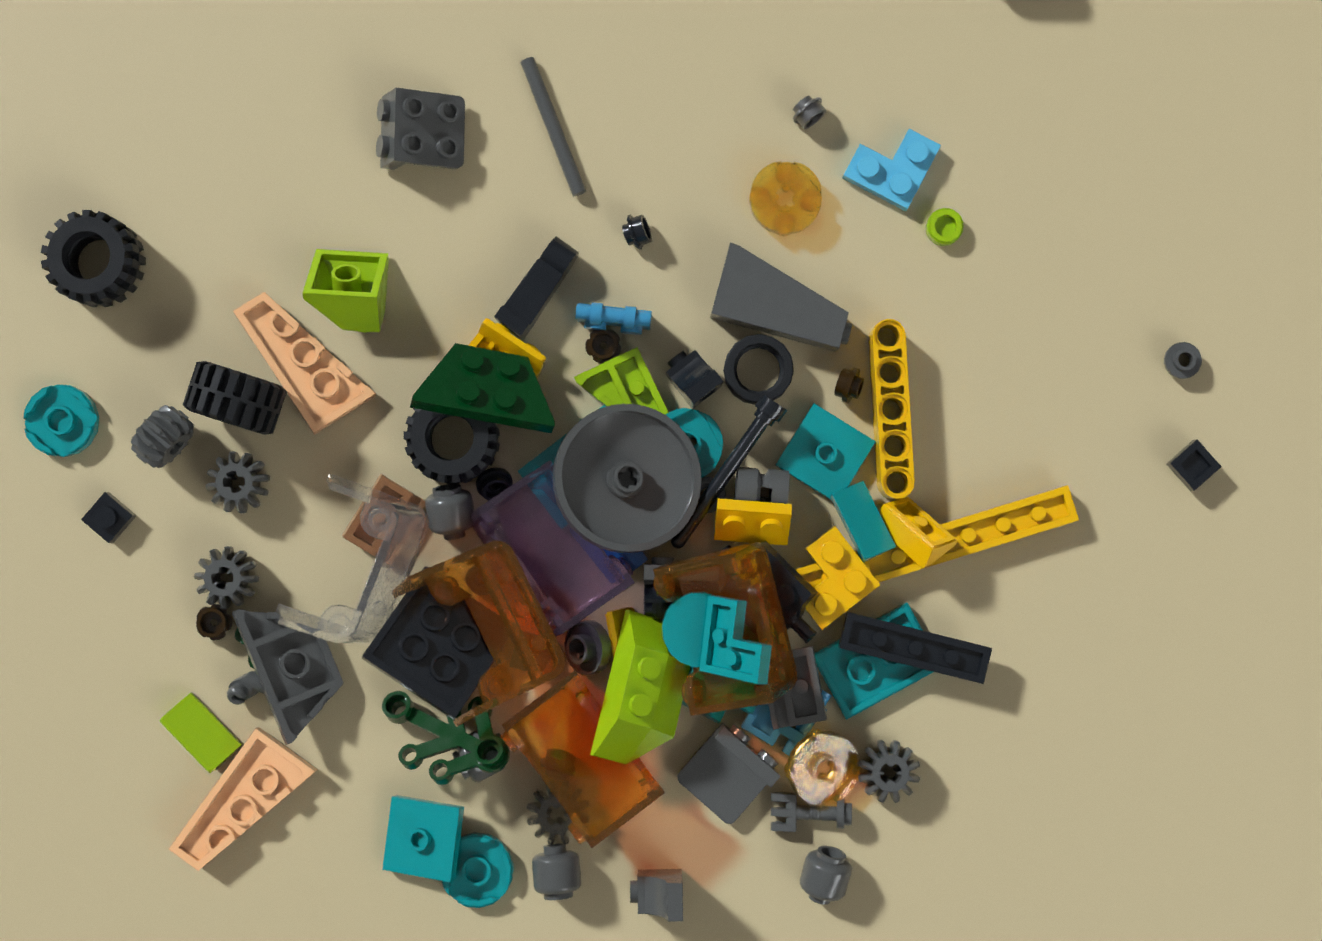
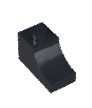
[666,350,723,409]

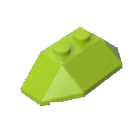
[590,610,691,764]

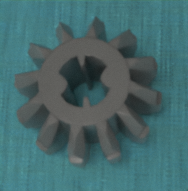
[131,405,194,468]
[206,451,270,513]
[194,546,259,609]
[857,740,920,803]

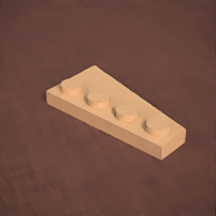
[233,292,376,435]

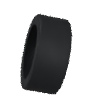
[723,334,794,405]

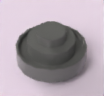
[564,620,612,675]

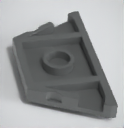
[232,609,344,745]

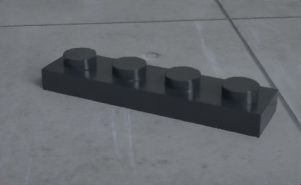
[838,612,992,684]

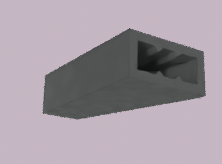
[710,243,852,352]

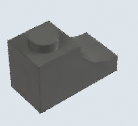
[630,869,683,922]

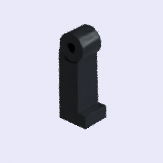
[494,236,579,340]

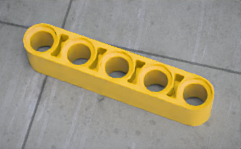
[868,319,915,500]

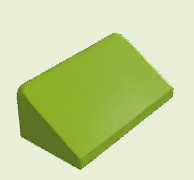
[159,692,242,773]

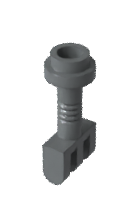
[771,792,852,832]

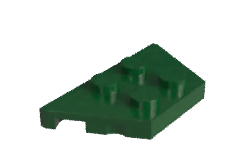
[410,343,555,433]

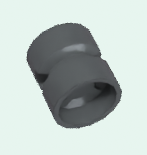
[734,467,790,504]

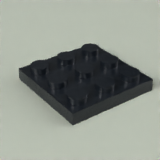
[362,566,517,720]

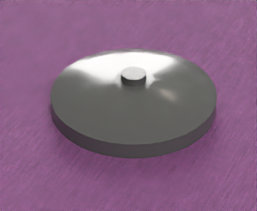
[552,404,701,553]

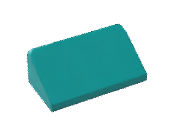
[830,481,896,563]

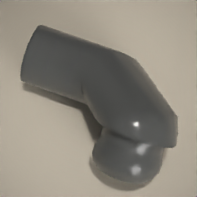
[227,671,264,705]

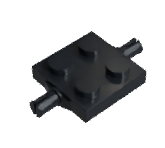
[719,541,818,645]

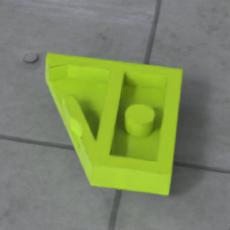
[574,347,669,415]

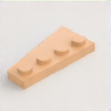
[169,727,318,871]

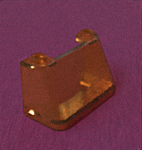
[653,542,797,716]
[500,669,665,848]

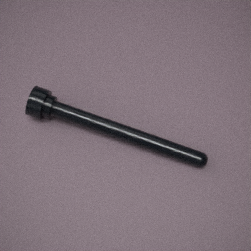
[671,394,787,549]

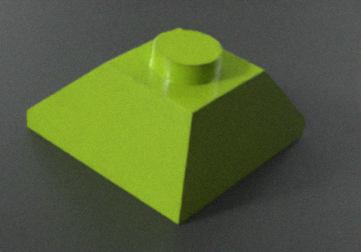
[303,249,389,333]

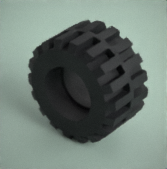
[41,210,146,307]
[183,361,287,435]
[403,408,500,484]

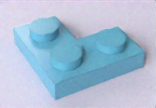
[842,129,941,211]

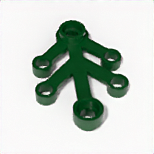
[382,691,510,785]

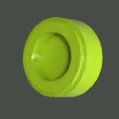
[925,208,964,246]

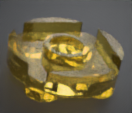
[749,161,822,236]
[784,729,860,806]

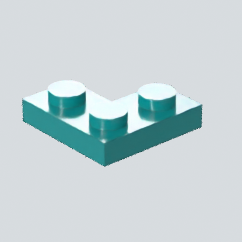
[699,595,772,684]

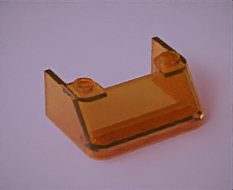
[391,540,565,727]

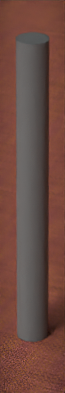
[520,57,586,197]

